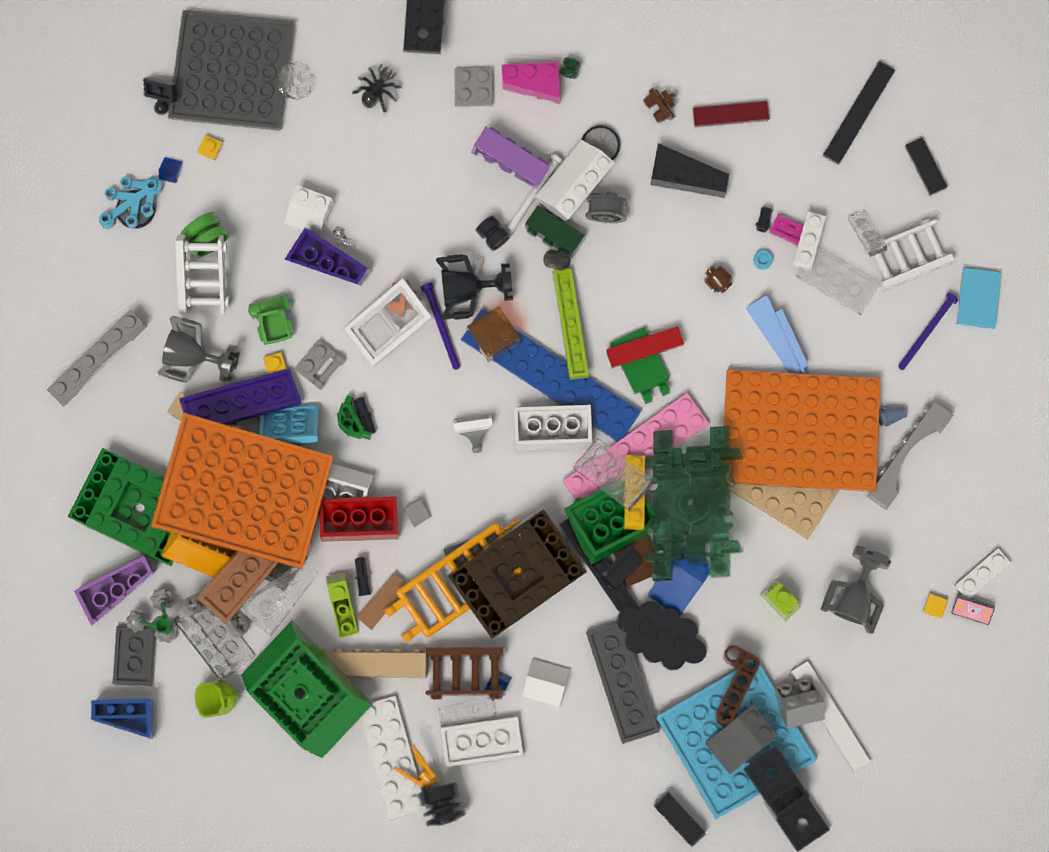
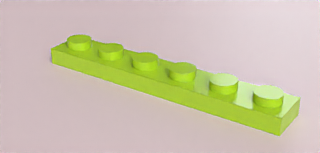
[552,268,589,380]

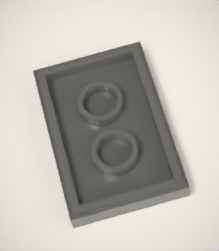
[112,626,156,686]

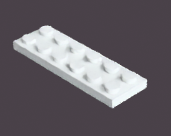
[361,696,427,821]

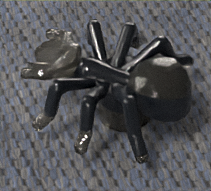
[352,64,402,113]

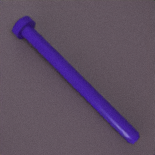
[420,282,460,370]
[898,292,959,370]

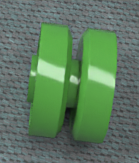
[180,212,230,258]

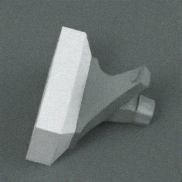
[453,415,493,453]

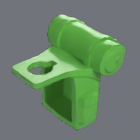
[248,295,294,345]

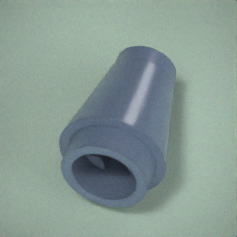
[879,406,907,427]

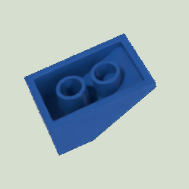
[648,546,714,616]

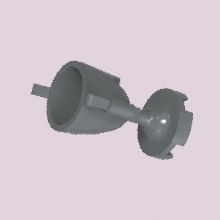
[157,316,240,383]
[821,546,891,634]

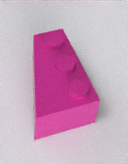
[501,62,560,105]

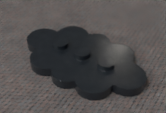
[616,601,707,671]

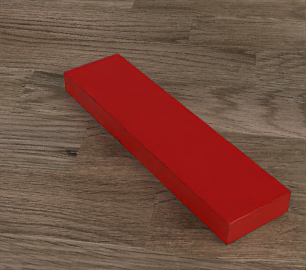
[606,326,684,369]

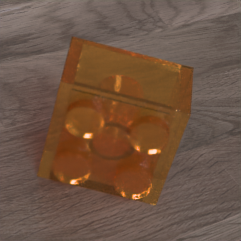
[467,306,520,362]

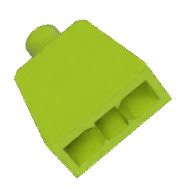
[760,582,800,622]

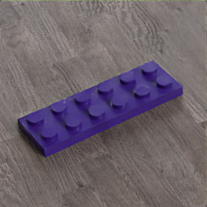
[179,369,301,425]

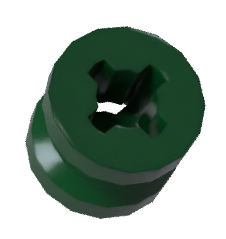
[559,57,581,79]

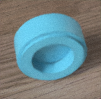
[753,250,773,270]

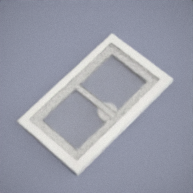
[344,278,433,367]

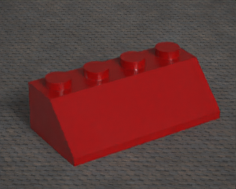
[319,496,399,542]

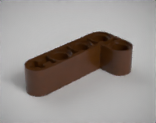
[714,645,760,726]

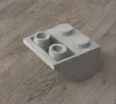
[774,678,825,729]

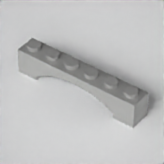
[46,310,146,407]
[867,402,954,510]

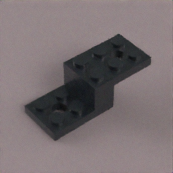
[403,0,446,54]
[743,746,830,852]

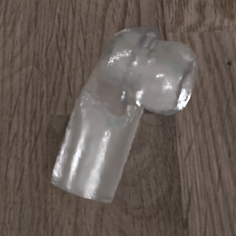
[333,226,357,249]

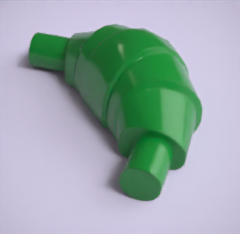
[337,395,372,440]

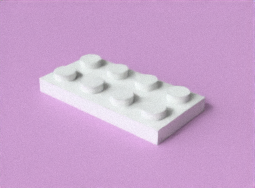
[440,717,523,767]

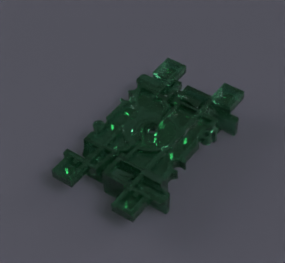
[645,426,743,581]

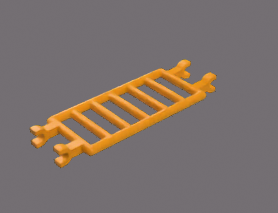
[383,518,521,643]

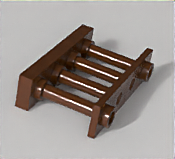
[425,647,506,700]

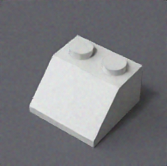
[284,185,334,236]

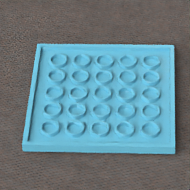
[655,661,817,820]

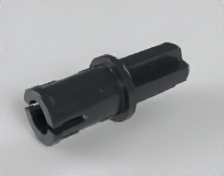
[353,397,376,434]
[355,557,371,596]

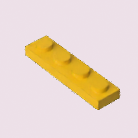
[624,455,645,530]

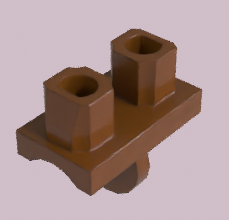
[643,88,677,123]

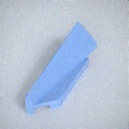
[747,295,810,374]

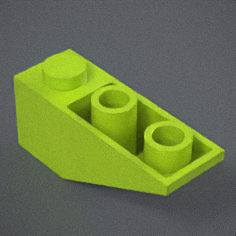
[326,572,358,638]

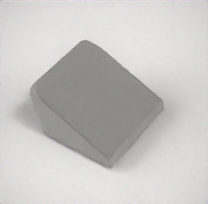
[404,500,431,527]

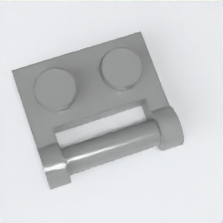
[294,340,345,390]

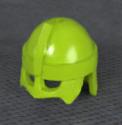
[195,681,241,718]

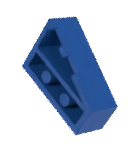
[91,699,153,739]

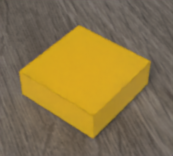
[923,594,948,619]

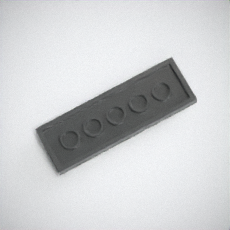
[586,622,659,744]

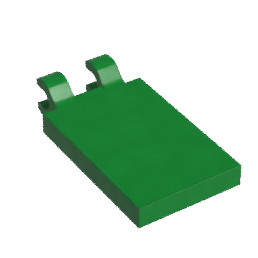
[610,327,670,404]

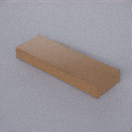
[357,573,406,630]

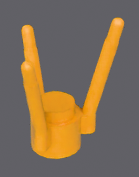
[393,744,439,789]

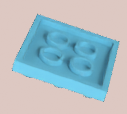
[259,404,319,444]

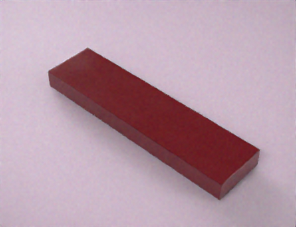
[692,101,769,128]

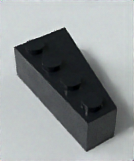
[650,143,729,198]

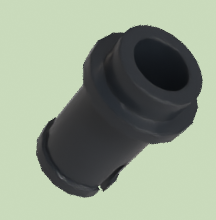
[755,207,773,233]

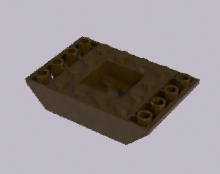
[447,508,587,639]

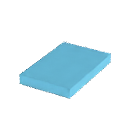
[957,268,1001,329]

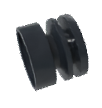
[418,782,466,826]

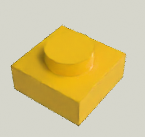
[197,135,223,160]
[263,352,286,374]

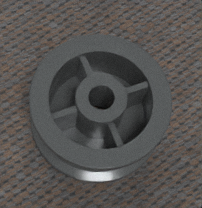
[585,192,628,223]

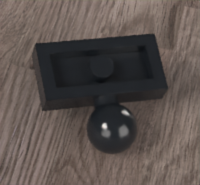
[143,77,177,115]

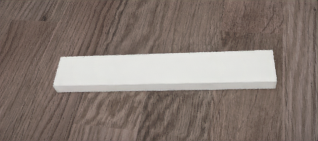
[791,661,871,772]

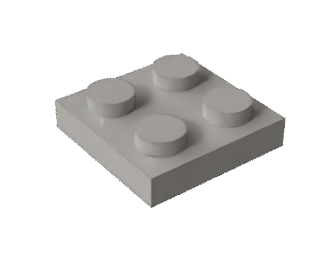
[455,68,492,107]

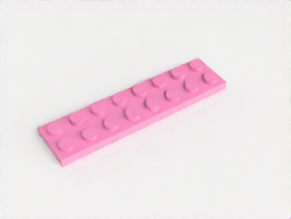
[562,393,709,499]

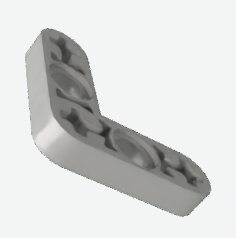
[180,591,249,638]

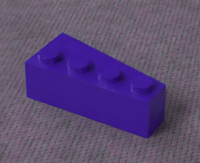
[284,228,371,286]

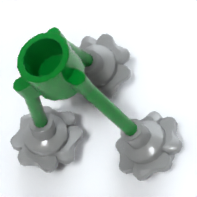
[126,588,177,643]

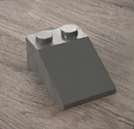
[705,705,778,774]

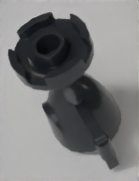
[436,254,513,320]

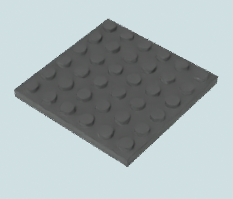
[168,10,294,131]

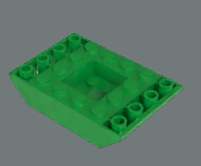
[67,448,174,567]
[241,621,373,758]

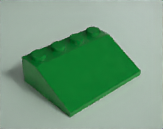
[564,478,661,565]

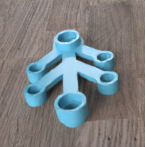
[99,177,162,229]

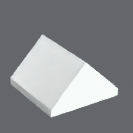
[522,659,570,707]

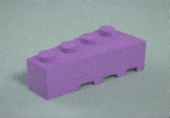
[471,127,550,189]
[74,555,155,626]

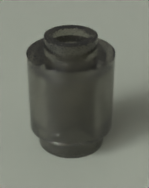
[543,250,571,271]

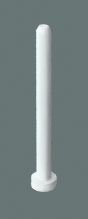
[507,154,563,234]

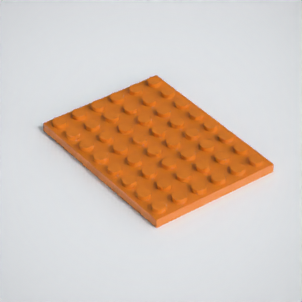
[720,370,881,492]
[151,413,333,569]

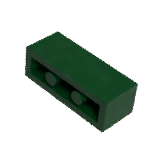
[525,205,585,258]

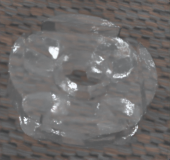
[278,61,315,100]

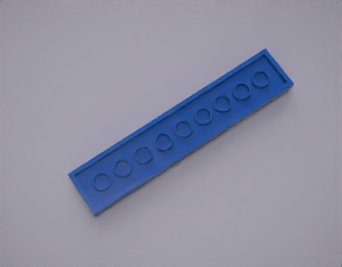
[461,308,641,442]

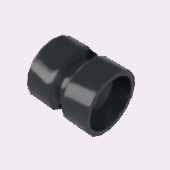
[475,215,511,251]

